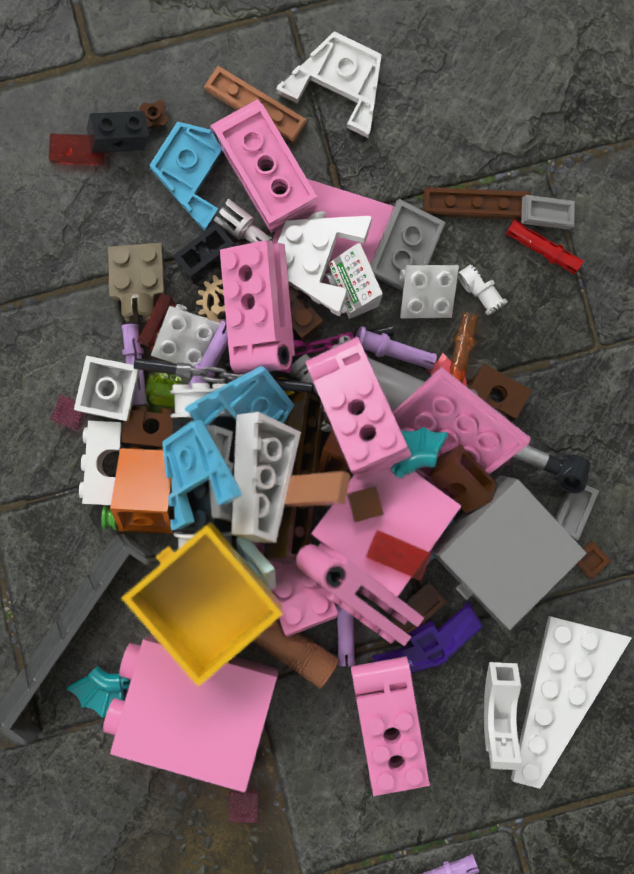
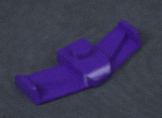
[372,601,483,674]

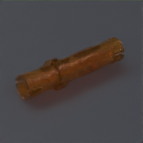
[449,312,479,384]

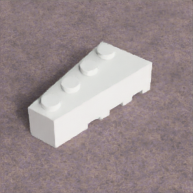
[232,412,301,543]

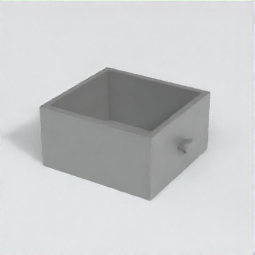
[430,475,587,630]

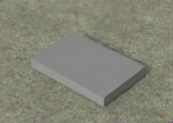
[370,199,446,291]

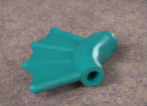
[391,427,448,478]
[67,666,131,718]

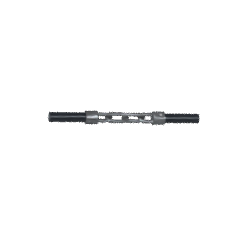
[134,358,312,393]

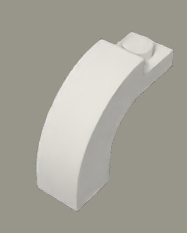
[484,662,522,770]

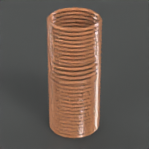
[252,618,339,689]

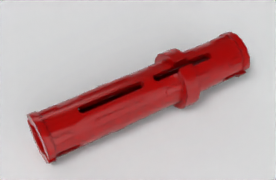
[506,219,584,275]

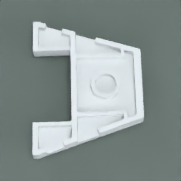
[276,31,381,138]
[278,216,372,316]

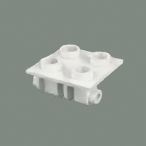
[400,265,459,318]
[151,304,221,368]

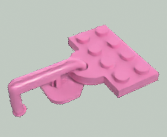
[252,542,339,637]

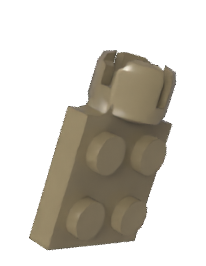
[108,243,165,323]

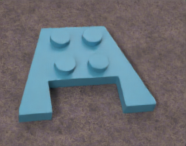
[149,122,223,231]
[184,366,294,427]
[162,420,242,531]

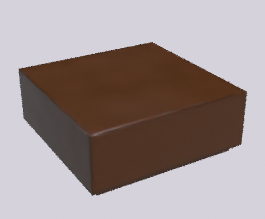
[347,486,384,523]
[576,541,611,580]

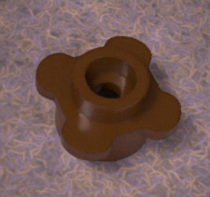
[140,100,168,128]

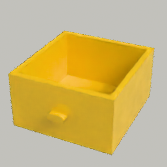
[122,522,283,687]

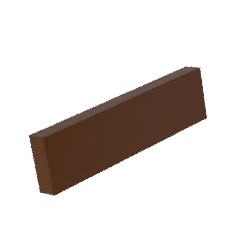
[423,187,531,220]

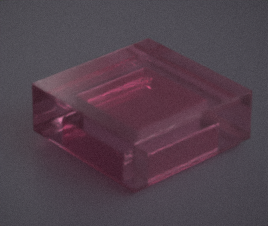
[50,395,84,430]
[229,791,258,822]

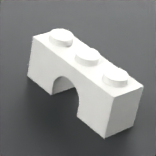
[79,421,125,505]

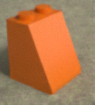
[110,447,175,534]

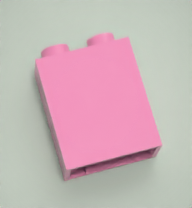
[103,633,279,792]

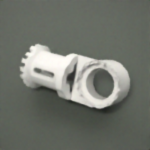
[458,265,508,316]

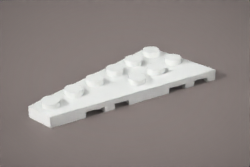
[511,616,632,789]

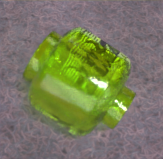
[145,372,182,408]

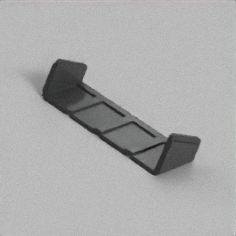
[0,532,158,746]

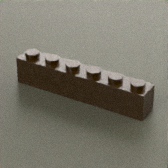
[264,391,325,564]

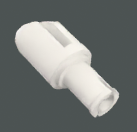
[214,199,272,243]

